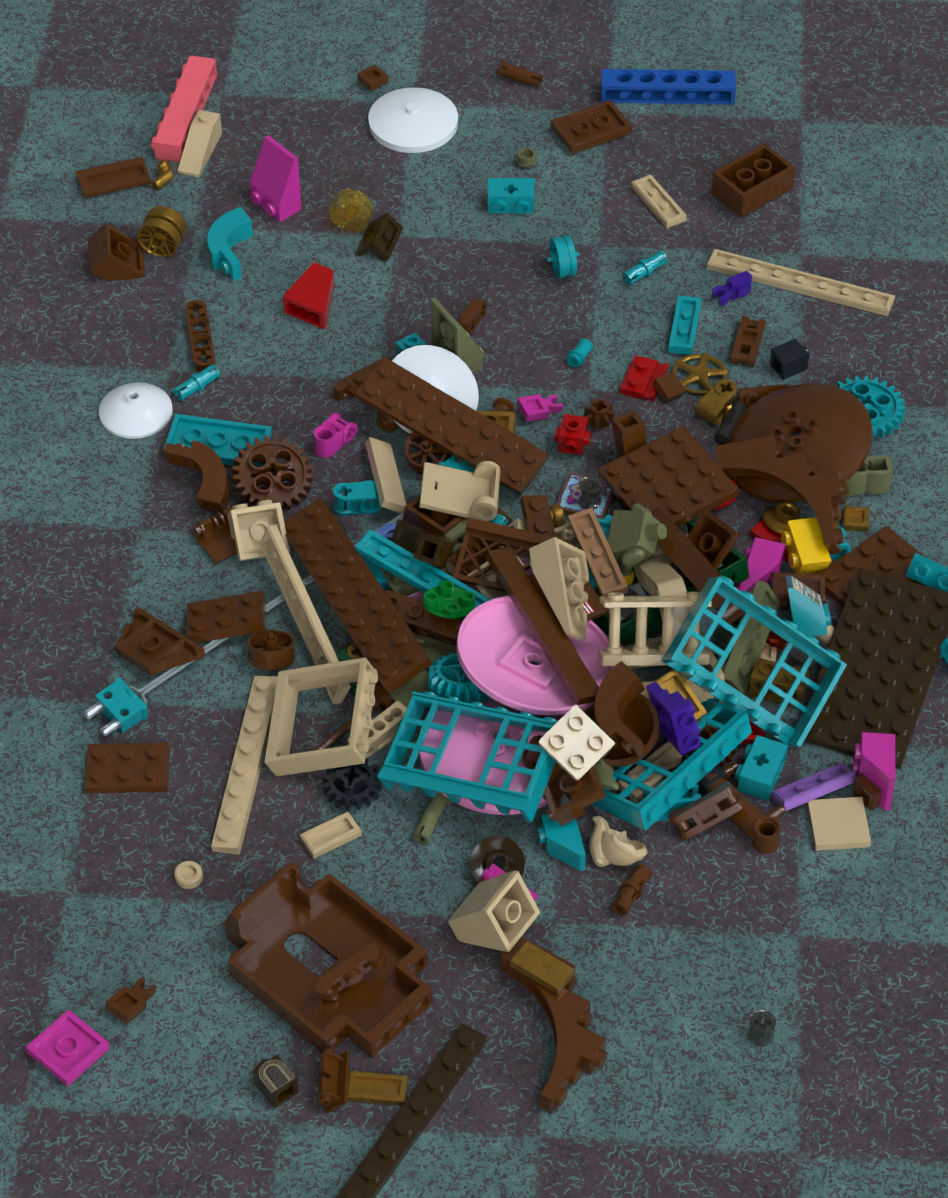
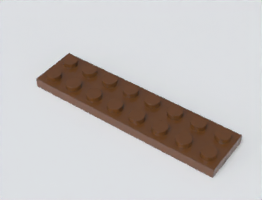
[355,356,549,496]

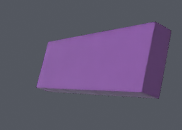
[771,763,856,811]

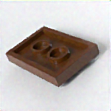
[551,100,632,154]
[186,591,266,643]
[85,742,170,793]

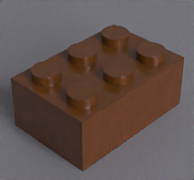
[711,143,795,217]

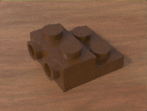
[542,763,606,826]

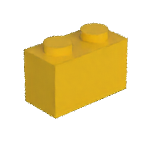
[781,517,831,574]

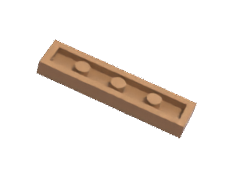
[568,508,628,597]

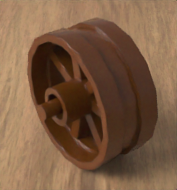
[404,432,450,474]
[247,630,295,670]

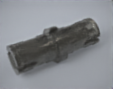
[715,401,747,445]

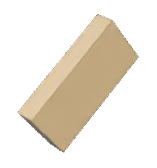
[300,812,362,859]

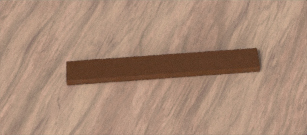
[486,547,599,705]

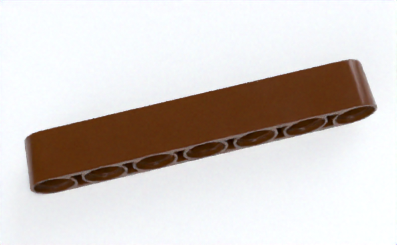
[652,507,745,625]

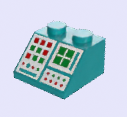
[786,575,832,637]

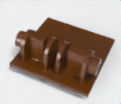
[190,505,237,563]

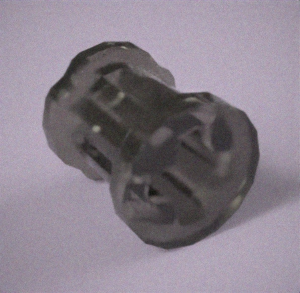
[579,477,602,510]
[748,1010,776,1047]

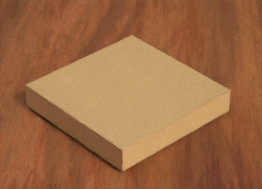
[807,797,871,851]

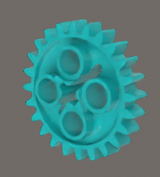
[837,375,906,441]

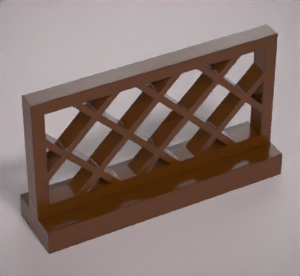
[453,517,569,593]

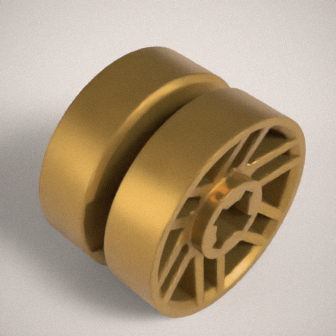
[137,206,187,258]

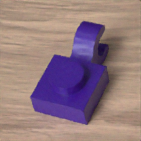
[712,270,752,306]

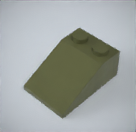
[431,298,484,373]

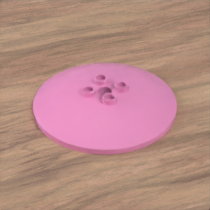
[456,596,615,715]
[419,698,564,815]

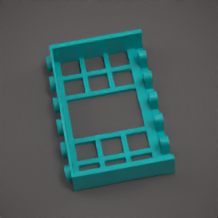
[661,576,847,748]
[377,691,558,823]
[590,698,752,831]

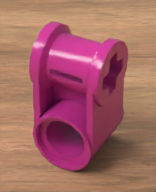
[314,413,358,458]

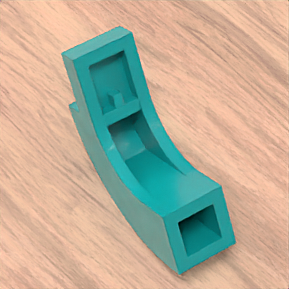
[207,207,253,281]

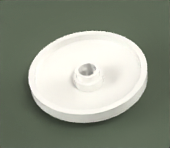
[368,88,458,153]
[392,345,479,439]

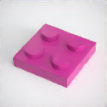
[26,1009,110,1087]

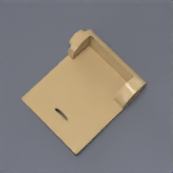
[419,461,501,521]

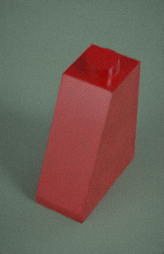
[283,262,335,329]

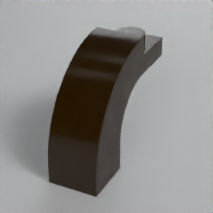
[391,520,454,567]

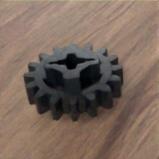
[322,758,382,811]

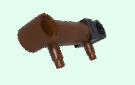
[681,749,786,854]

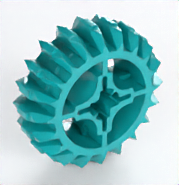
[427,652,491,703]

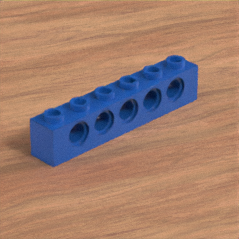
[601,69,736,105]

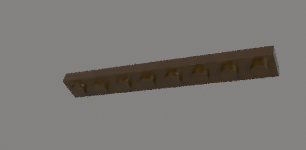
[336,1023,487,1198]

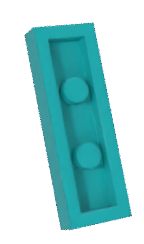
[668,295,702,355]

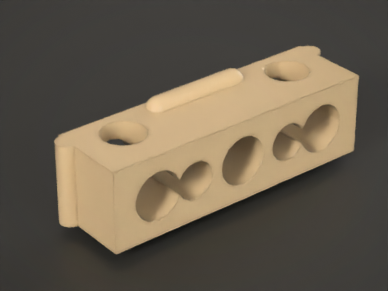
[347,700,407,758]

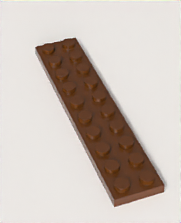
[284,497,433,694]

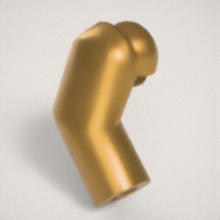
[151,160,173,191]

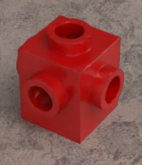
[554,414,591,456]

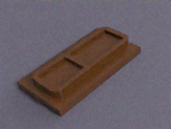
[76,157,151,198]

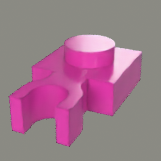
[516,394,563,422]

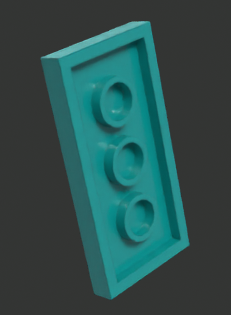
[163,414,272,467]

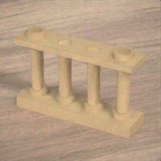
[598,592,712,666]

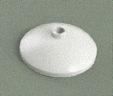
[99,382,173,439]

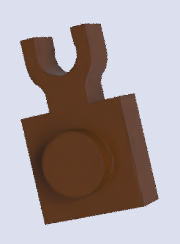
[105,977,156,1024]

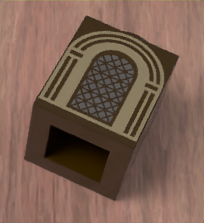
[253,1055,299,1109]

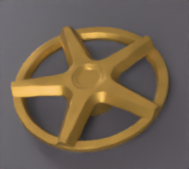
[672,352,727,395]

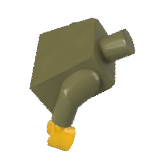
[608,503,667,586]

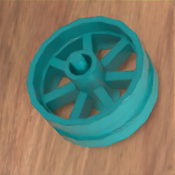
[547,234,580,279]

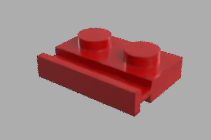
[620,355,669,402]

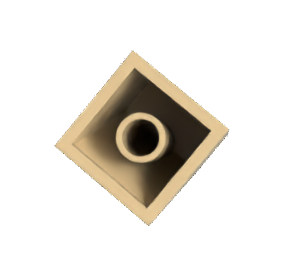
[448,871,540,952]

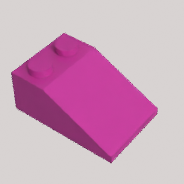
[250,135,302,222]

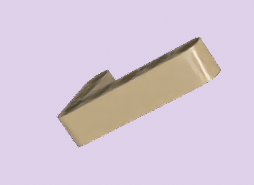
[635,556,690,648]

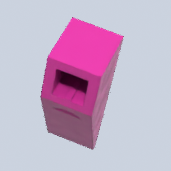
[735,537,785,593]

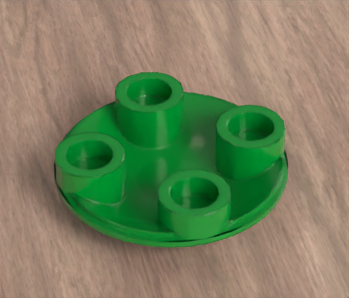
[422,580,475,619]

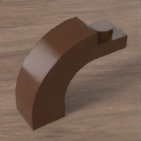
[612,411,647,458]
[163,440,230,514]
[595,661,648,759]

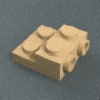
[227,500,290,562]

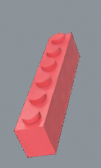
[151,56,217,162]

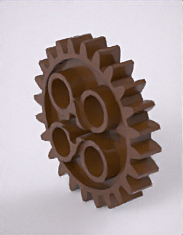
[232,435,314,510]

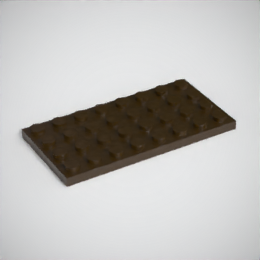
[804,568,948,770]

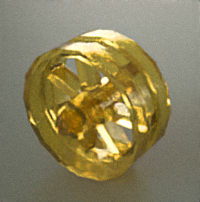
[329,189,374,232]

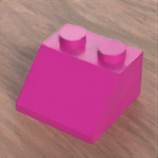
[852,732,895,810]

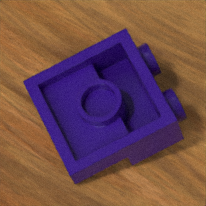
[646,681,701,755]

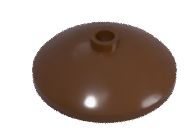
[585,694,660,767]

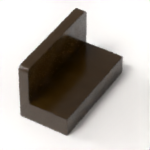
[356,213,403,261]

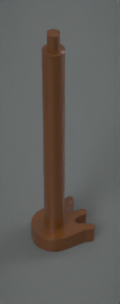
[311,683,392,751]

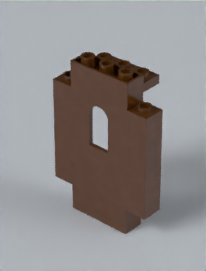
[224,861,433,1058]

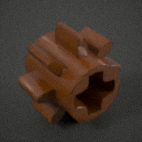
[584,399,615,429]

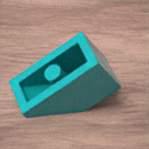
[537,814,586,871]

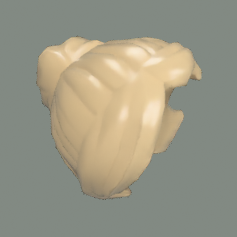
[589,816,648,867]

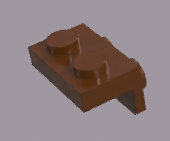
[772,573,826,610]

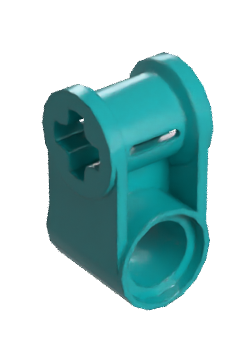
[333,480,382,516]

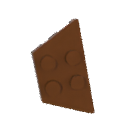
[115,607,206,675]

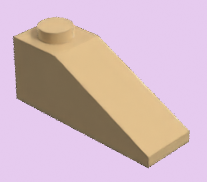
[177,110,222,177]

